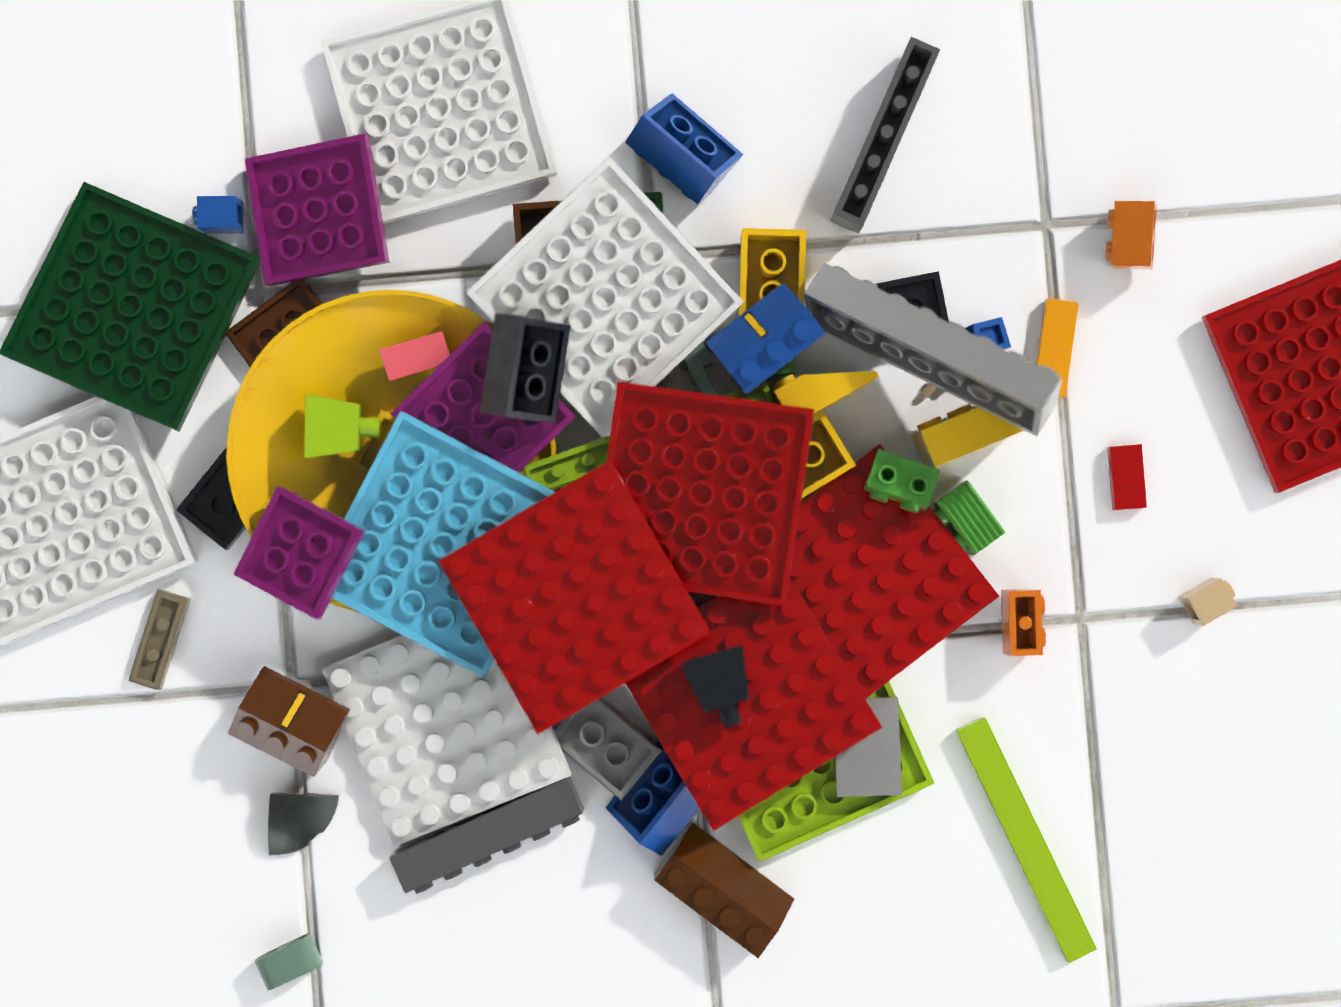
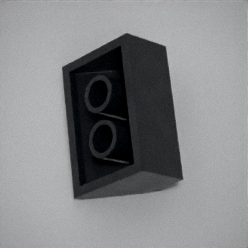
[480,313,571,423]

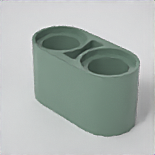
[254,933,323,990]

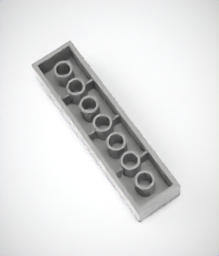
[804,263,1062,437]

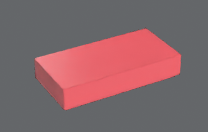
[379,331,450,381]

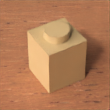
[1178,577,1238,626]

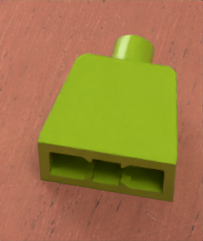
[304,394,381,458]

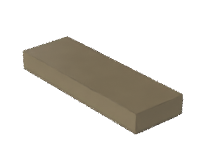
[128,589,191,690]

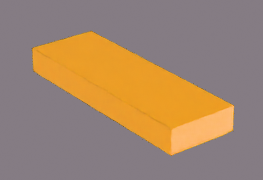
[1036,298,1079,398]

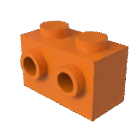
[1105,201,1157,269]
[1001,589,1046,656]

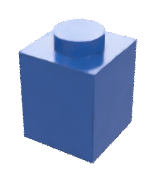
[192,196,244,234]

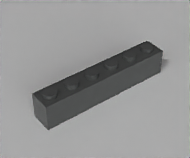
[830,36,941,234]
[389,776,584,894]

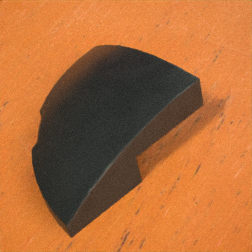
[268,792,339,855]

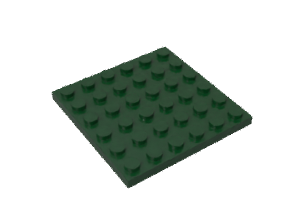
[0,182,261,432]

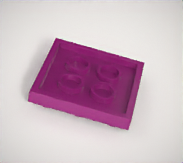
[233,486,366,620]

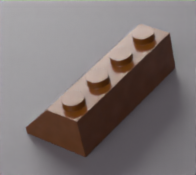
[654,821,795,958]

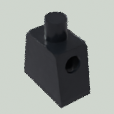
[681,645,749,728]

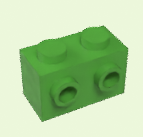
[863,449,941,513]

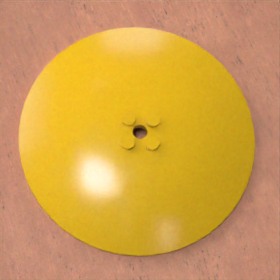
[226,290,556,612]

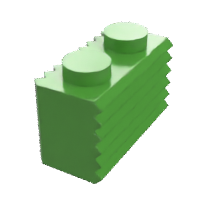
[933,480,1006,555]

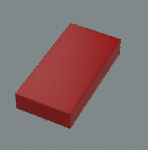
[1107,444,1147,510]

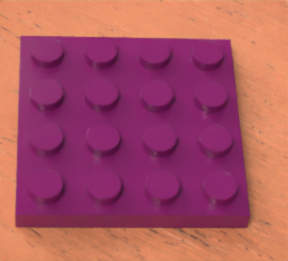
[244,133,390,286]
[390,322,576,472]

